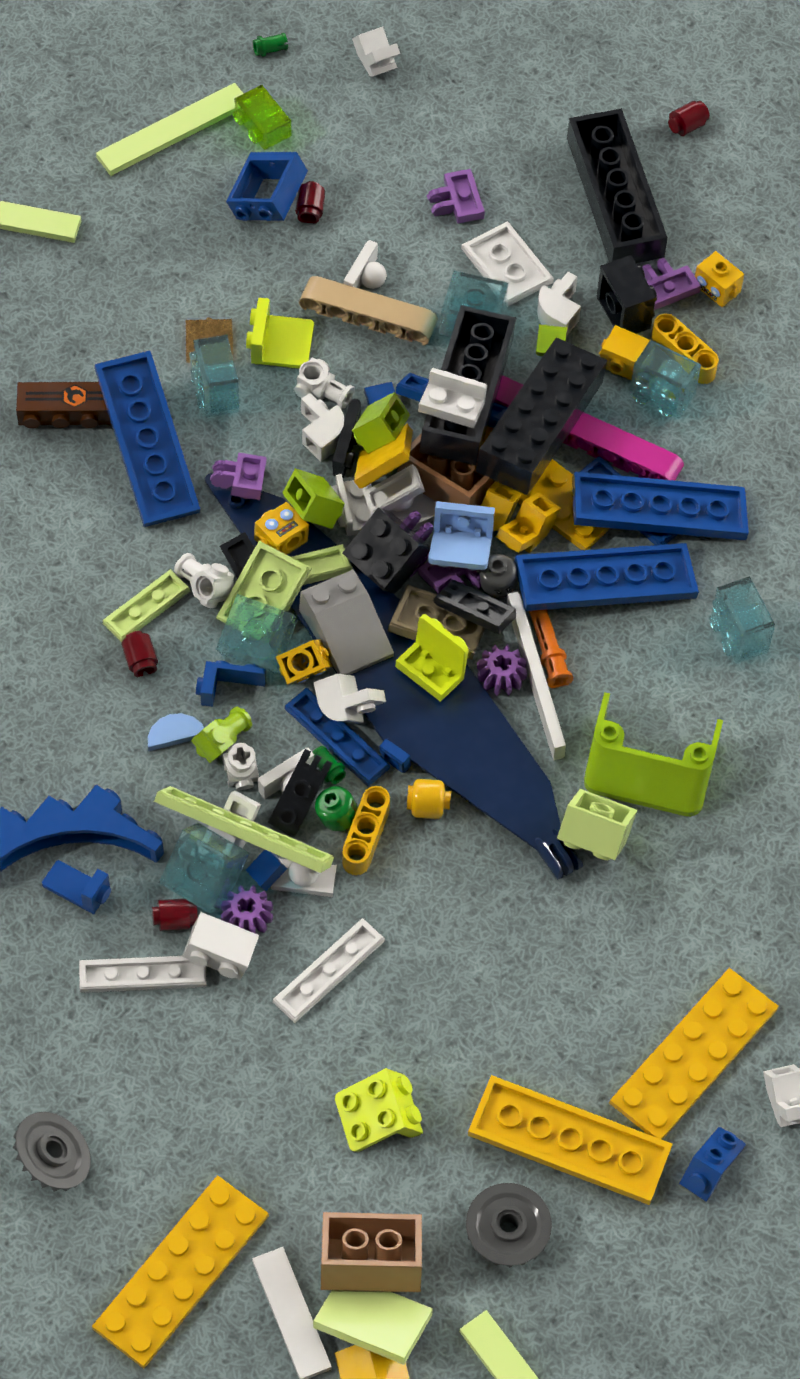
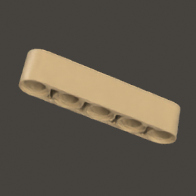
[299,276,438,346]

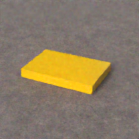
[354,423,413,489]

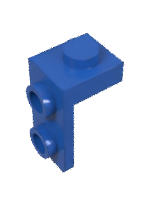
[196,660,266,707]
[42,860,111,914]
[679,1127,746,1202]

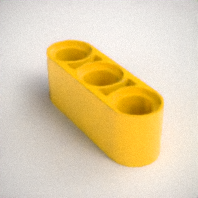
[651,313,719,384]
[342,786,390,875]

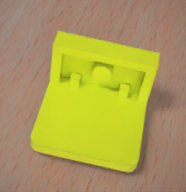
[246,297,314,368]
[395,614,469,702]
[335,1068,423,1152]

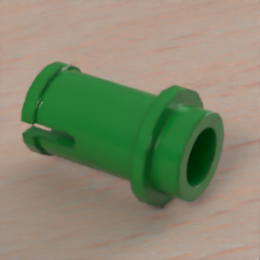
[253,33,288,57]
[312,746,346,784]

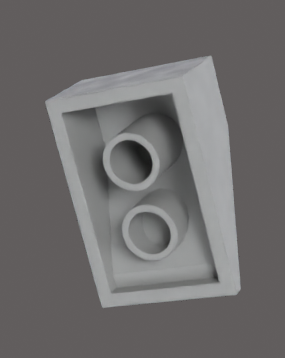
[299,570,394,675]

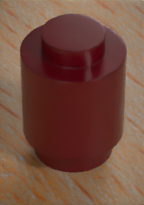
[668,101,710,136]
[295,181,326,224]
[121,631,158,677]
[152,898,198,931]

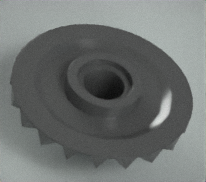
[13,1112,91,1192]
[466,1183,552,1268]

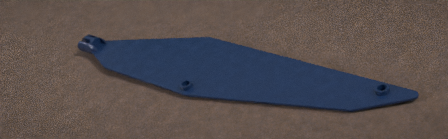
[205,473,584,880]

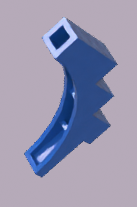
[0,785,164,872]

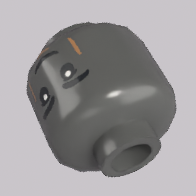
[479,554,518,598]

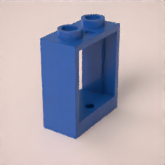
[226,152,308,221]

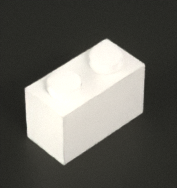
[182,912,259,980]

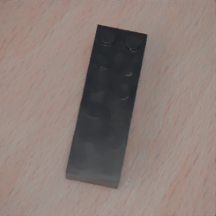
[567,108,668,263]
[419,305,516,466]
[476,337,607,495]

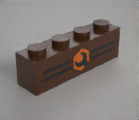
[16,382,112,429]

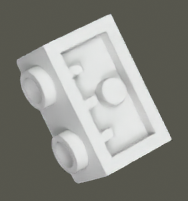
[418,368,487,428]
[331,474,372,536]

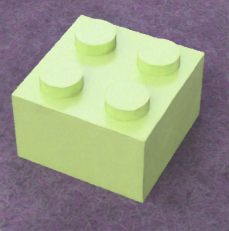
[557,789,637,860]

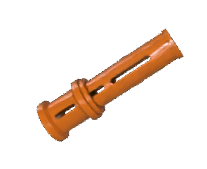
[528,609,574,688]

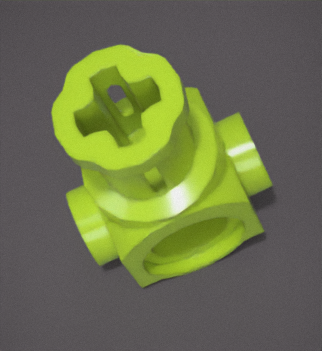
[191,706,253,763]

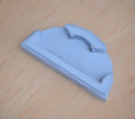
[148,713,204,751]

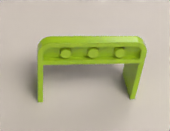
[584,692,723,817]

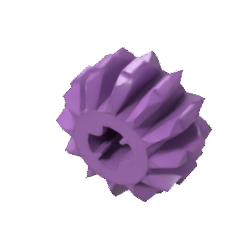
[477,644,527,696]
[221,885,273,934]

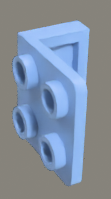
[428,501,495,570]

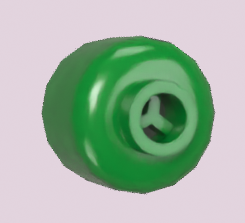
[315,786,358,831]

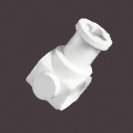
[294,357,355,409]
[174,553,234,608]
[222,743,259,791]

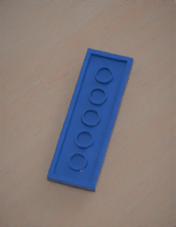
[94,351,200,527]
[572,471,749,540]
[514,543,699,611]

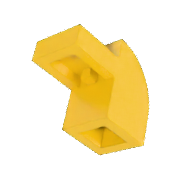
[496,492,561,553]

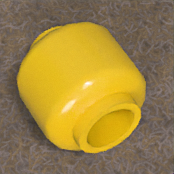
[407,779,451,819]

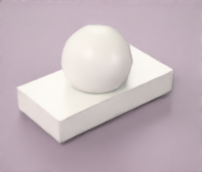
[344,240,387,289]
[363,464,425,515]
[258,748,314,799]
[271,858,337,897]

